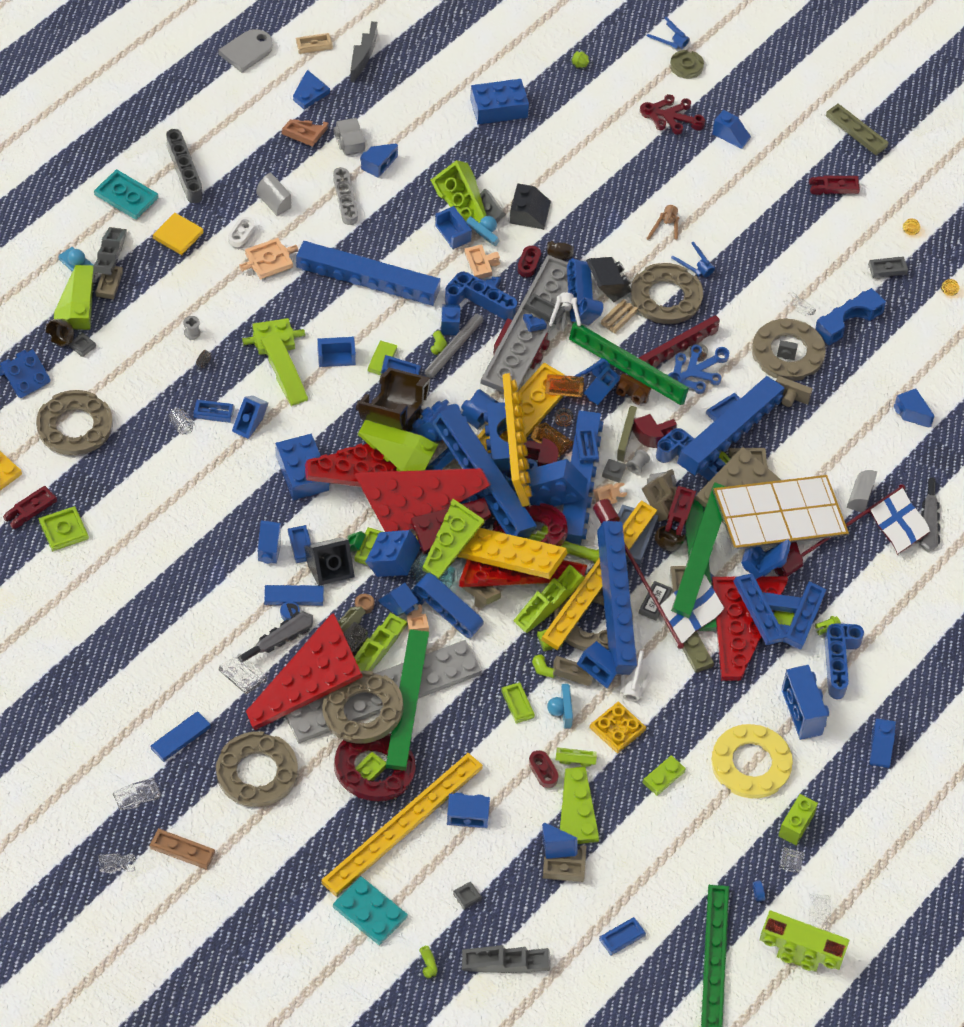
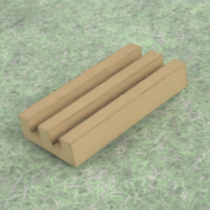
[296,33,333,54]
[601,299,638,333]

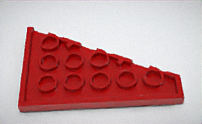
[712,576,788,681]
[246,613,363,730]

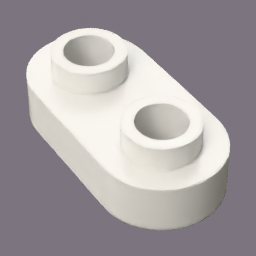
[228,216,255,247]

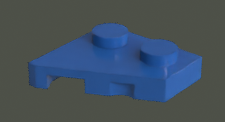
[293,70,330,110]

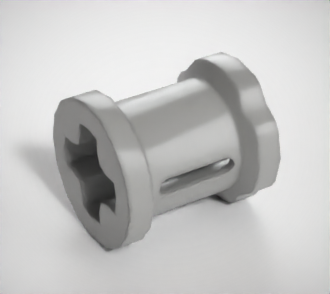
[183,316,201,340]
[626,449,650,474]

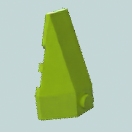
[431,160,486,223]
[54,265,94,330]
[358,420,438,471]

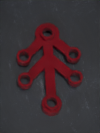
[640,94,705,135]

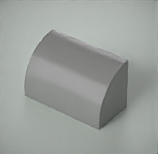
[256,172,291,216]
[846,470,878,513]

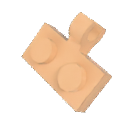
[465,244,500,279]

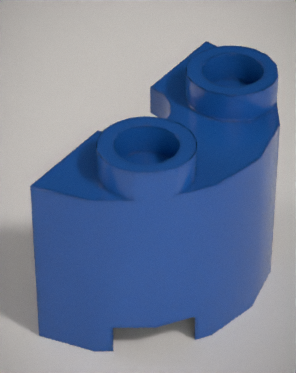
[461,389,499,429]

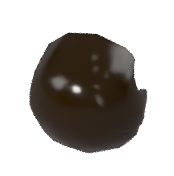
[547,240,574,261]
[45,319,74,346]
[655,526,686,552]

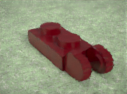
[809,176,860,195]
[3,486,57,529]
[665,486,696,536]

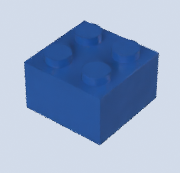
[365,530,421,577]

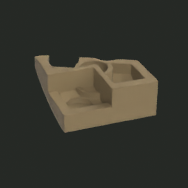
[641,469,677,522]

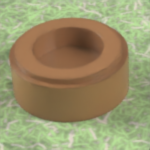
[355,594,374,614]

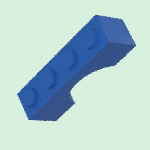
[815,288,886,346]
[483,402,511,472]

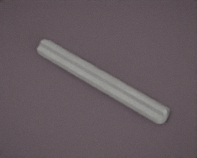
[425,314,483,378]

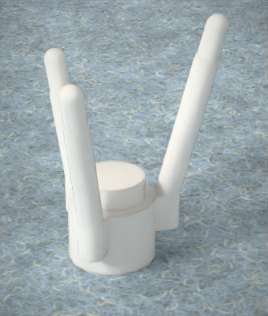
[549,292,581,331]
[620,650,651,702]

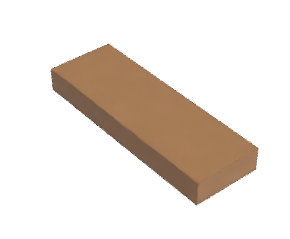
[150,828,215,870]

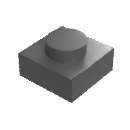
[777,340,798,360]
[602,459,626,483]

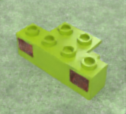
[759,910,850,972]

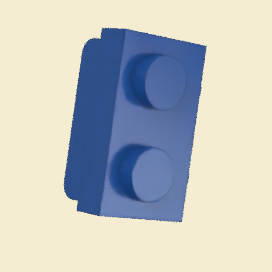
[0,349,51,398]
[410,399,449,443]
[741,539,791,579]

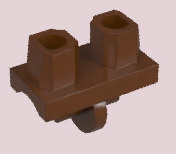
[616,373,652,405]

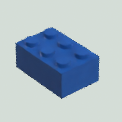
[470,78,529,125]
[275,433,329,500]
[526,459,588,507]
[781,665,829,740]

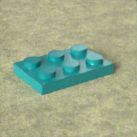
[94,169,159,220]
[333,876,408,946]

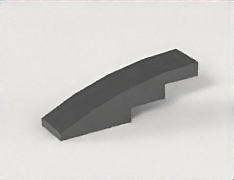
[350,21,378,82]
[93,227,127,275]
[462,945,550,973]

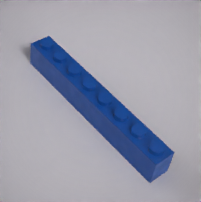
[296,240,441,306]
[677,376,785,476]
[432,408,537,538]
[563,410,604,545]
[597,521,637,675]

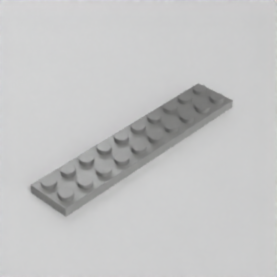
[480,255,568,392]
[285,640,482,744]

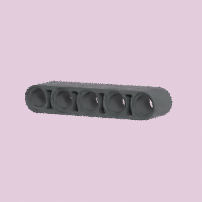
[166,129,203,203]

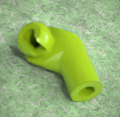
[430,330,447,355]
[532,654,556,678]
[419,945,438,978]

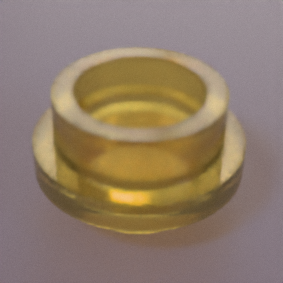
[902,218,921,235]
[941,279,959,296]

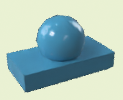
[466,216,500,246]
[58,246,93,271]
[547,684,573,729]

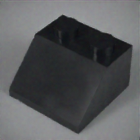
[509,183,551,230]
[586,257,632,302]
[304,537,355,586]

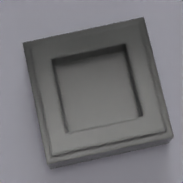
[69,333,96,358]
[453,881,482,910]

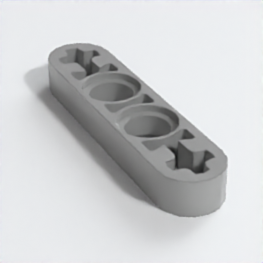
[333,167,358,225]

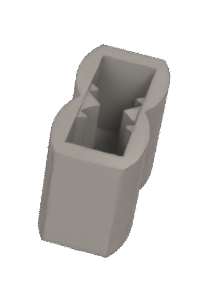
[334,118,365,155]

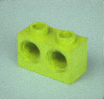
[778,794,818,846]

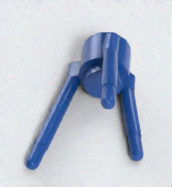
[646,17,690,49]
[671,241,715,277]
[571,358,611,380]

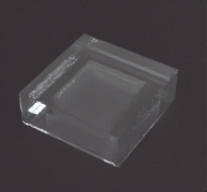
[779,847,804,874]

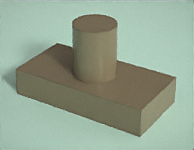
[776,376,813,407]
[461,586,501,608]

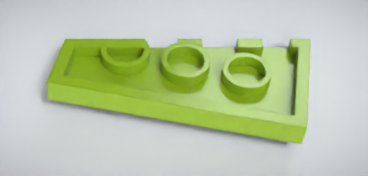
[422,499,484,579]
[560,766,599,844]

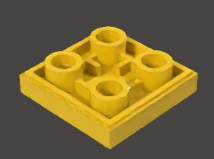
[153,213,204,255]
[589,701,646,754]

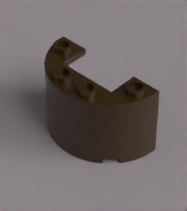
[356,367,430,432]

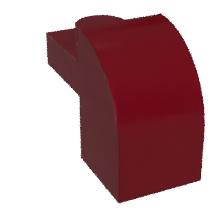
[632,414,677,448]
[524,438,558,467]

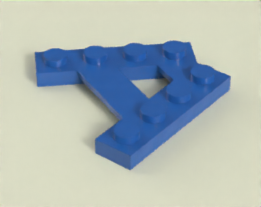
[733,573,827,650]

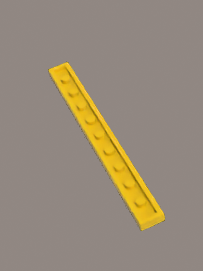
[541,500,657,651]
[322,753,483,897]

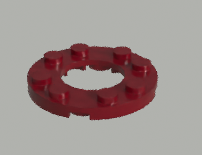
[492,503,568,546]
[334,733,415,801]

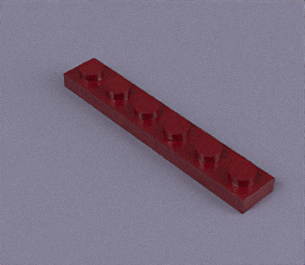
[627,315,720,378]

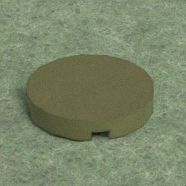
[670,50,704,79]

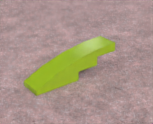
[261,333,308,406]
[513,565,585,633]
[355,612,407,671]

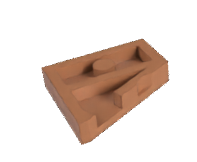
[282,119,329,146]

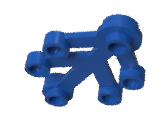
[668,345,730,394]

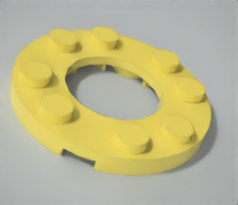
[711,724,793,799]

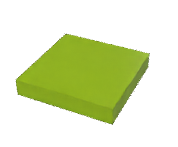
[38,506,89,552]

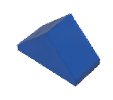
[542,823,578,859]

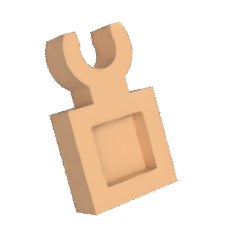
[593,482,627,504]
[407,604,429,632]

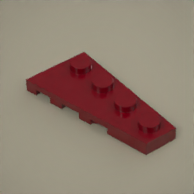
[411,498,491,554]

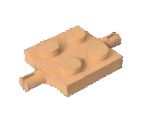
[239,238,299,279]

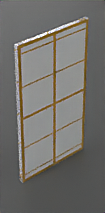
[713,475,849,550]

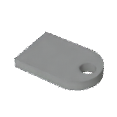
[218,29,273,73]

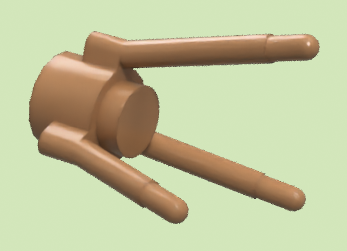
[646,205,679,240]

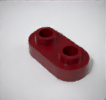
[517,245,541,277]
[529,750,559,788]

